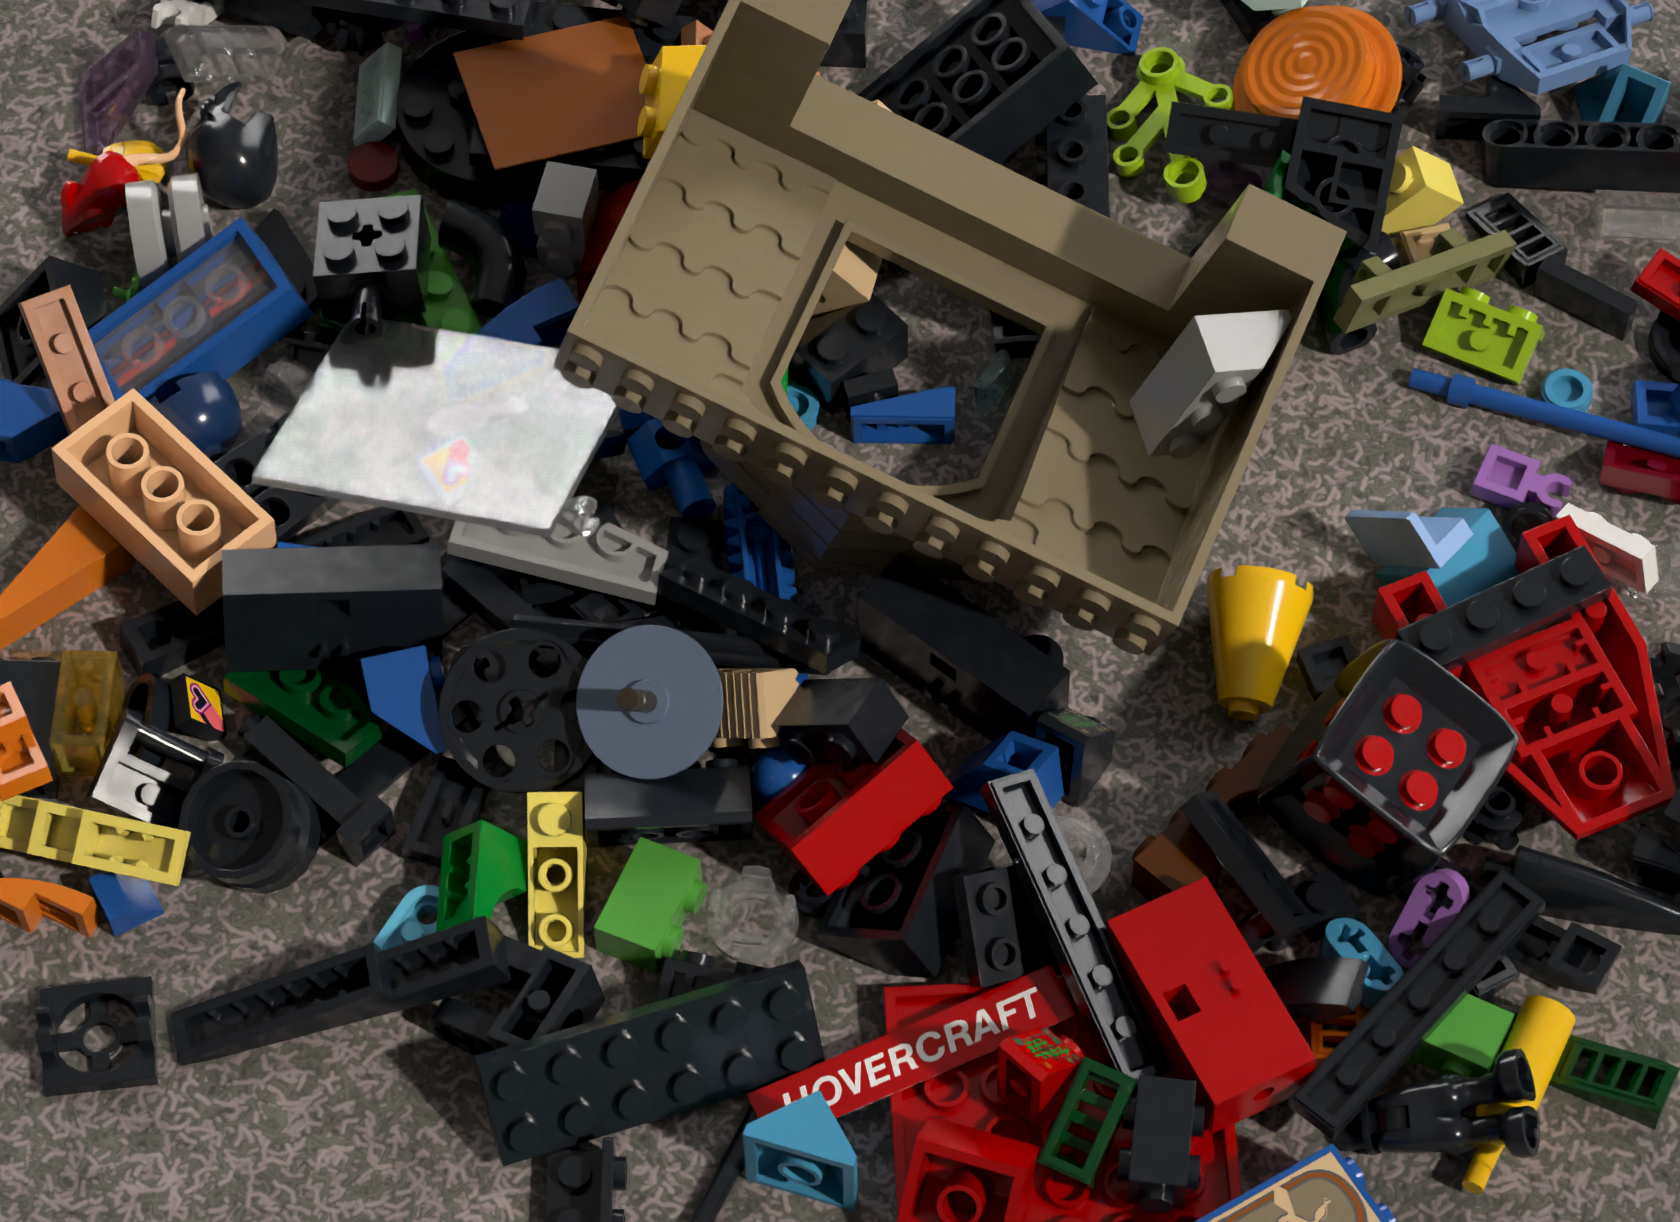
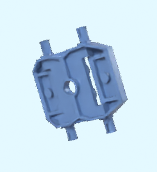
[1404,0,1654,95]

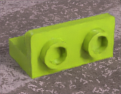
[1422,286,1545,386]

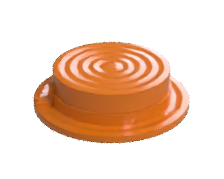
[1232,5,1402,119]

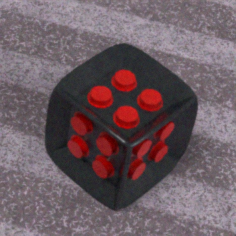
[1255,639,1519,896]

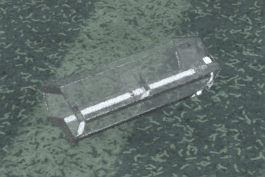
[1592,189,1680,244]

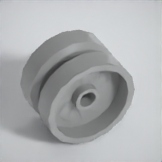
[125,173,214,290]

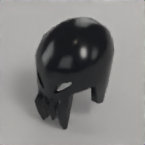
[186,81,278,209]

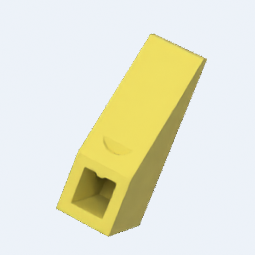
[527,792,587,958]

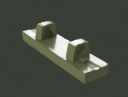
[1333,228,1517,334]

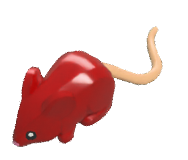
[60,88,187,237]

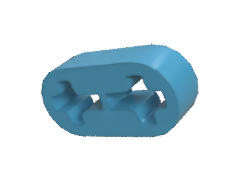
[1319,918,1404,1009]

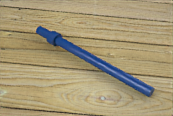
[1408,368,1680,459]

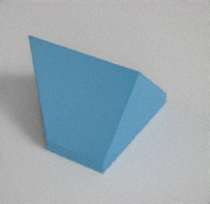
[1573,63,1671,123]

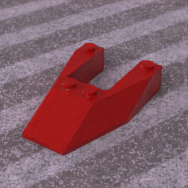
[1372,514,1675,840]

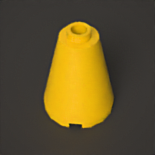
[1206,565,1314,721]

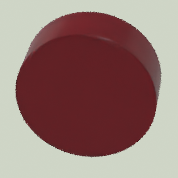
[348,142,400,192]

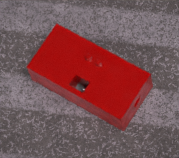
[1106,876,1316,1134]

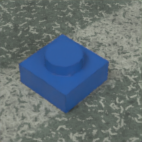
[1630,380,1680,437]

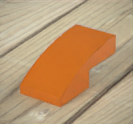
[0,681,53,801]
[0,878,101,938]

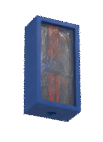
[88,217,314,404]

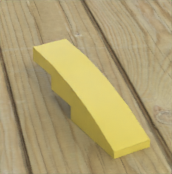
[0,795,191,886]

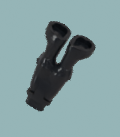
[1340,1048,1540,1158]

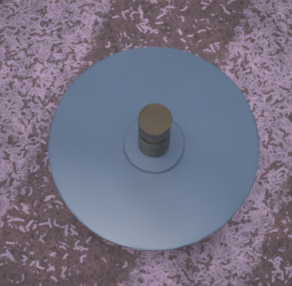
[576,625,724,779]

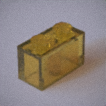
[49,650,126,777]

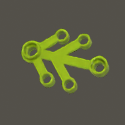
[1107,47,1235,203]

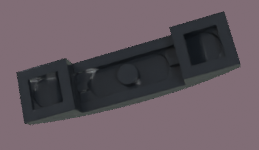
[1396,857,1622,994]

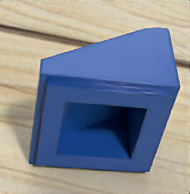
[87,872,165,937]

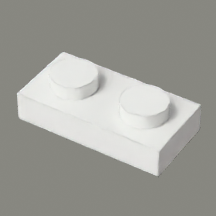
[1555,503,1659,594]

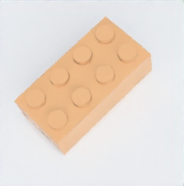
[51,388,277,616]

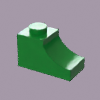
[436,819,528,932]

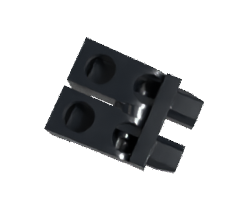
[213,410,361,543]

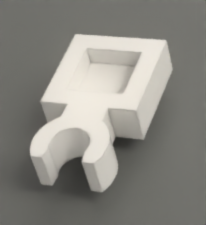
[151,0,225,37]

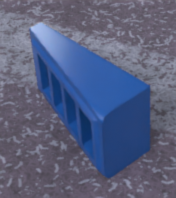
[850,386,955,444]

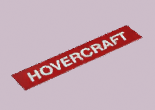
[747,964,1077,1119]

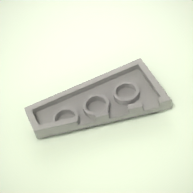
[447,459,669,605]

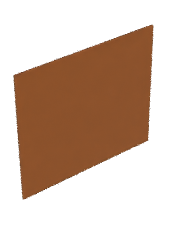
[453,16,646,171]

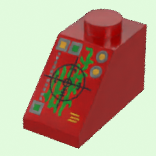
[997,1026,1084,1130]

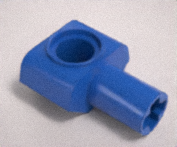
[626,418,716,519]

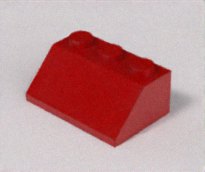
[752,728,954,896]

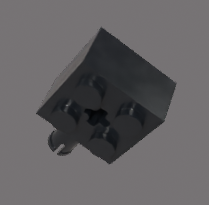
[313,195,431,340]

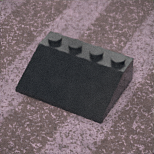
[858,0,1098,164]

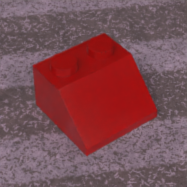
[897,1116,1040,1222]

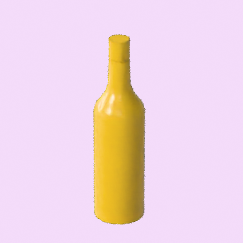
[1461,995,1576,1194]

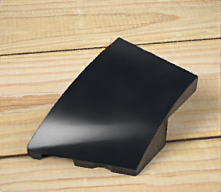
[1284,96,1404,256]

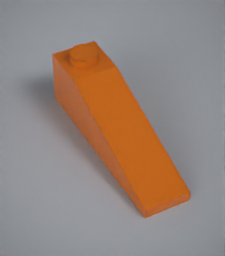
[0,505,137,650]

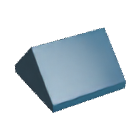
[1375,507,1519,607]
[743,1090,858,1212]

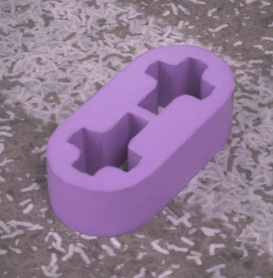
[1388,868,1470,969]

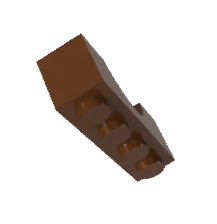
[1131,722,1293,901]

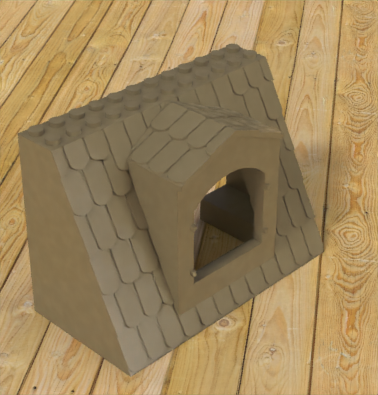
[552,0,1347,656]

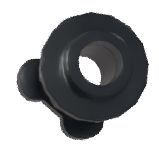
[1465,782,1525,851]

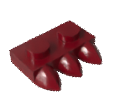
[1599,440,1680,505]

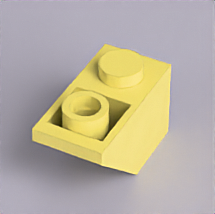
[1350,146,1464,243]

